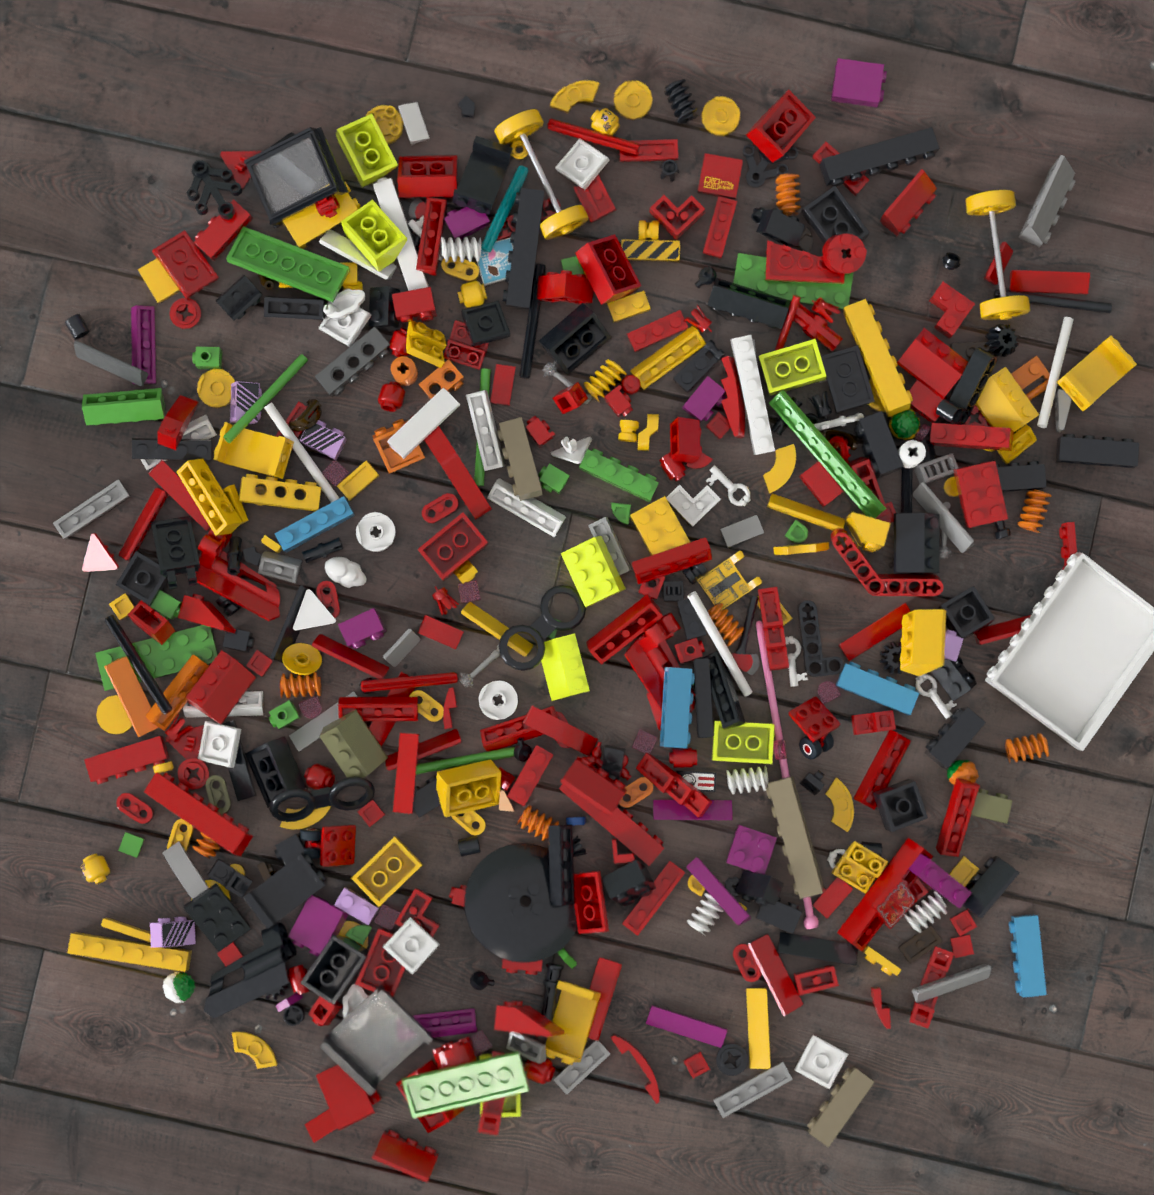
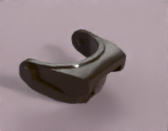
[289,399,322,431]
[822,428,858,451]

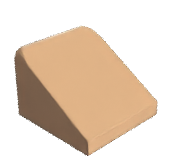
[499,790,515,811]

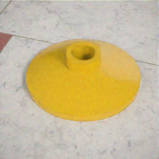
[282,643,322,675]

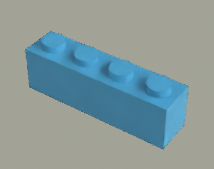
[275,496,355,553]
[835,662,919,715]
[660,667,695,748]
[1009,914,1047,997]

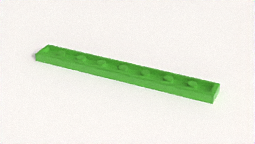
[769,390,886,519]

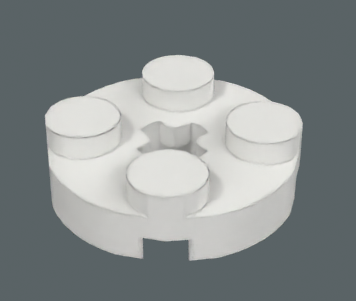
[356,512,396,552]
[479,681,518,720]

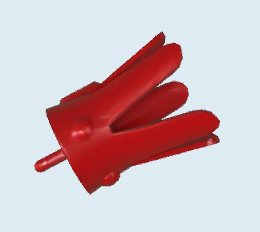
[812,297,840,324]
[684,305,712,333]
[432,586,459,615]
[165,714,193,743]

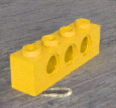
[177,459,242,536]
[238,474,321,511]

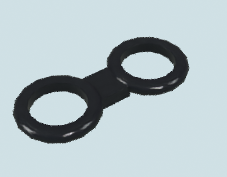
[499,585,586,671]
[269,777,375,822]

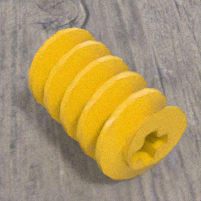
[584,359,627,402]

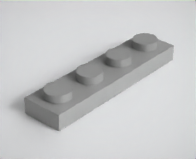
[53,480,130,540]
[713,1061,793,1118]

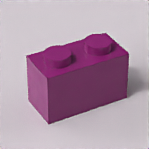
[444,207,490,240]
[682,376,726,423]

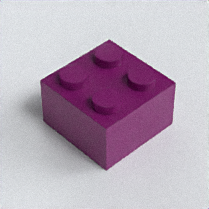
[338,608,387,649]
[725,825,777,874]

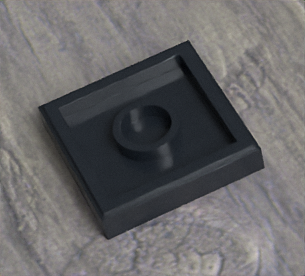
[461,300,511,346]

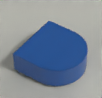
[566,816,586,825]

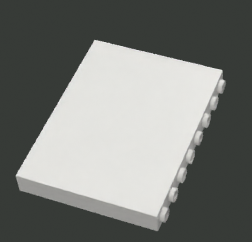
[985,553,1154,751]

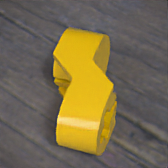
[638,414,659,451]

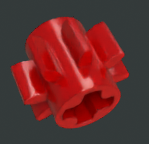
[315,195,340,218]

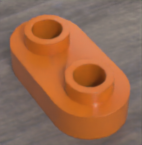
[619,777,653,808]

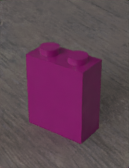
[831,58,887,107]
[288,895,349,957]

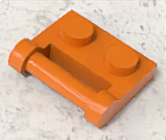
[1011,356,1050,401]

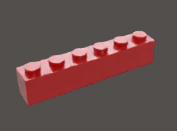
[144,772,254,856]
[559,784,664,866]
[837,838,933,951]

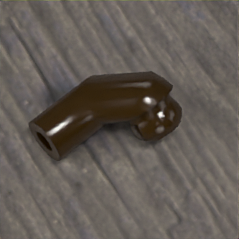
[258,274,274,290]

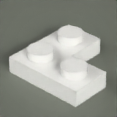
[666,485,721,527]

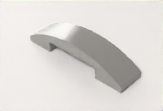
[163,841,209,899]

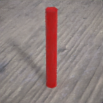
[775,295,801,350]

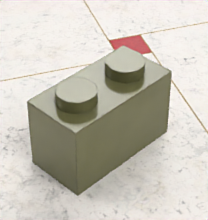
[971,789,1012,824]

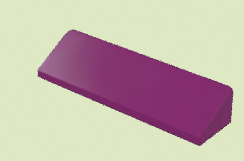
[131,305,156,385]
[653,800,733,820]
[687,857,751,925]
[646,1005,728,1048]
[396,1008,477,1041]

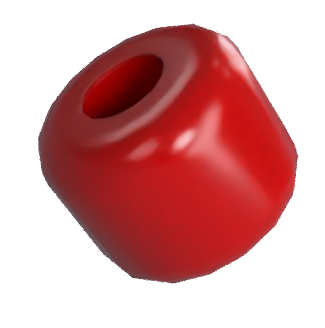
[621,375,641,395]

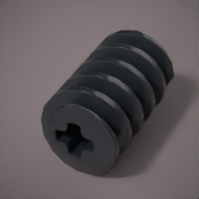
[664,79,699,124]

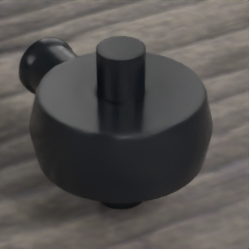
[695,267,717,288]
[514,738,532,762]
[470,971,495,990]

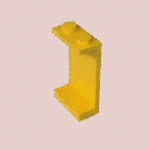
[282,181,361,249]
[1057,335,1137,411]
[214,422,294,479]
[545,981,601,1065]

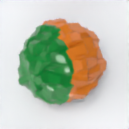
[947,760,979,785]

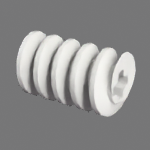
[441,237,481,262]
[898,440,926,468]
[726,766,768,794]
[904,891,947,933]
[687,893,724,936]

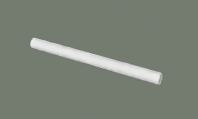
[1037,317,1073,428]
[264,402,339,503]
[688,591,752,697]

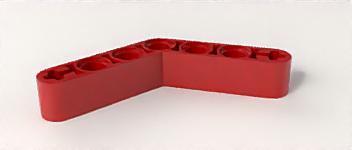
[410,414,492,520]
[831,528,944,596]

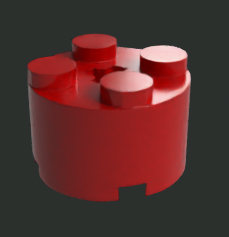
[822,234,867,274]
[432,1036,477,1070]

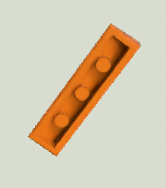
[145,654,209,731]
[104,656,158,737]

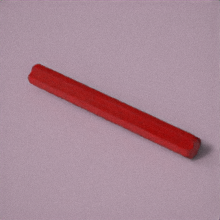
[547,119,640,155]
[361,672,458,692]

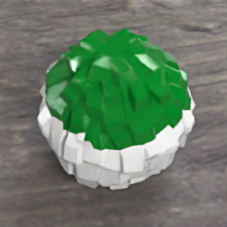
[163,971,195,1003]

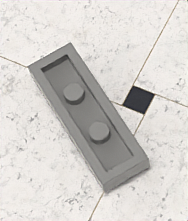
[588,517,632,575]
[553,1040,611,1094]

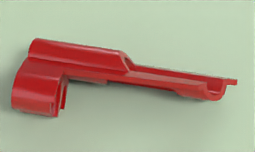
[196,529,280,621]
[624,612,695,713]

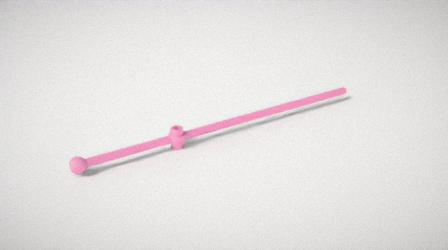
[756,621,819,929]

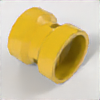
[639,220,659,240]
[618,420,639,442]

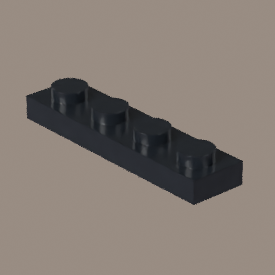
[132,438,212,460]

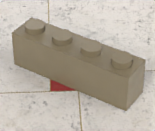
[497,417,543,501]
[807,1066,874,1148]

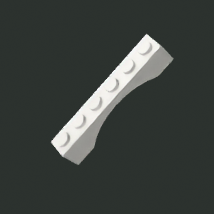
[730,335,775,455]

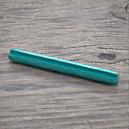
[481,165,529,252]

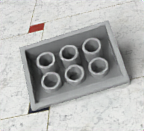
[1018,155,1076,247]

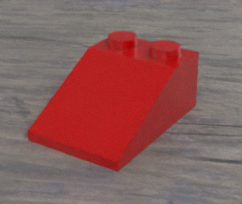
[746,90,816,163]
[494,1000,565,1037]

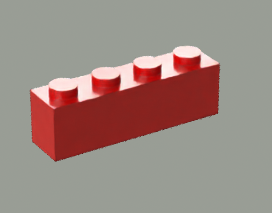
[930,423,1014,451]
[586,594,663,665]
[84,736,170,785]

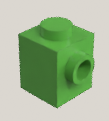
[192,347,222,369]
[538,463,570,494]
[150,590,182,620]
[269,700,301,729]

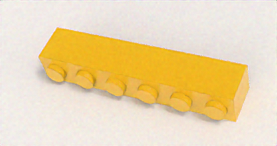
[843,299,913,417]
[67,932,192,972]

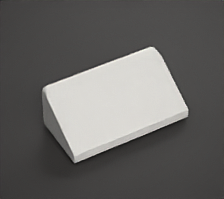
[398,102,430,145]

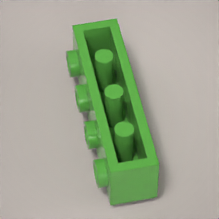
[82,388,165,425]
[579,448,659,503]

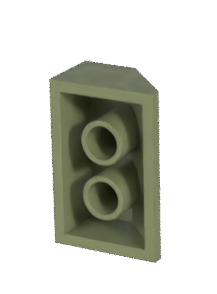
[320,709,388,778]

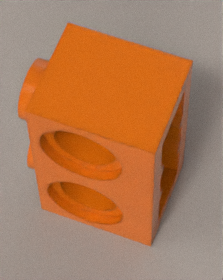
[419,359,465,400]

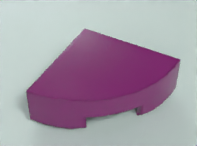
[276,992,303,1012]

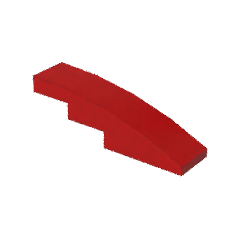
[721,356,745,438]
[148,460,210,531]
[758,587,789,671]
[636,753,712,818]

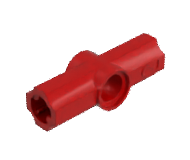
[793,303,843,352]

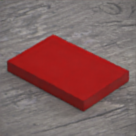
[152,230,219,299]
[316,1065,376,1130]

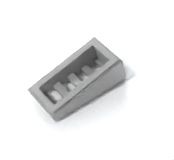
[1055,389,1072,433]
[914,453,959,484]

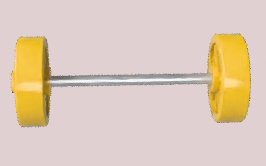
[494,109,589,240]
[965,190,1030,320]

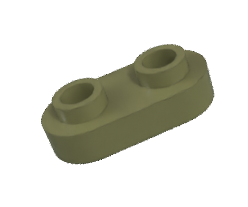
[206,775,231,814]

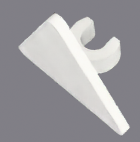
[551,436,592,464]
[293,589,336,630]

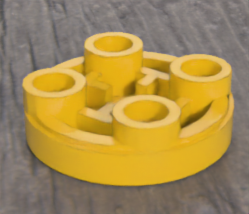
[366,105,403,144]

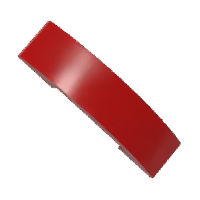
[523,706,598,756]
[909,946,954,1029]
[611,1034,660,1104]
[478,1051,505,1136]

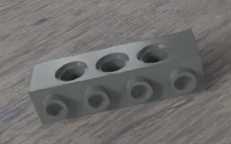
[314,327,390,397]

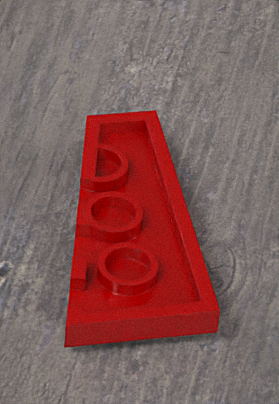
[765,240,844,284]

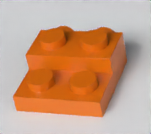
[372,419,425,474]

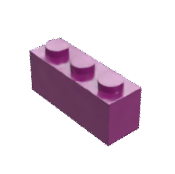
[909,853,971,909]

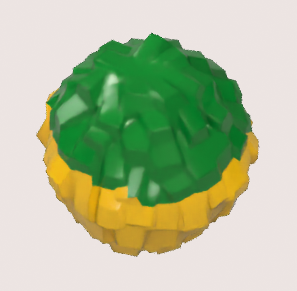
[889,409,920,440]

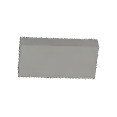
[720,515,764,548]

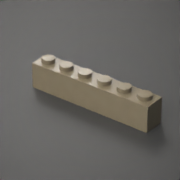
[766,776,825,899]

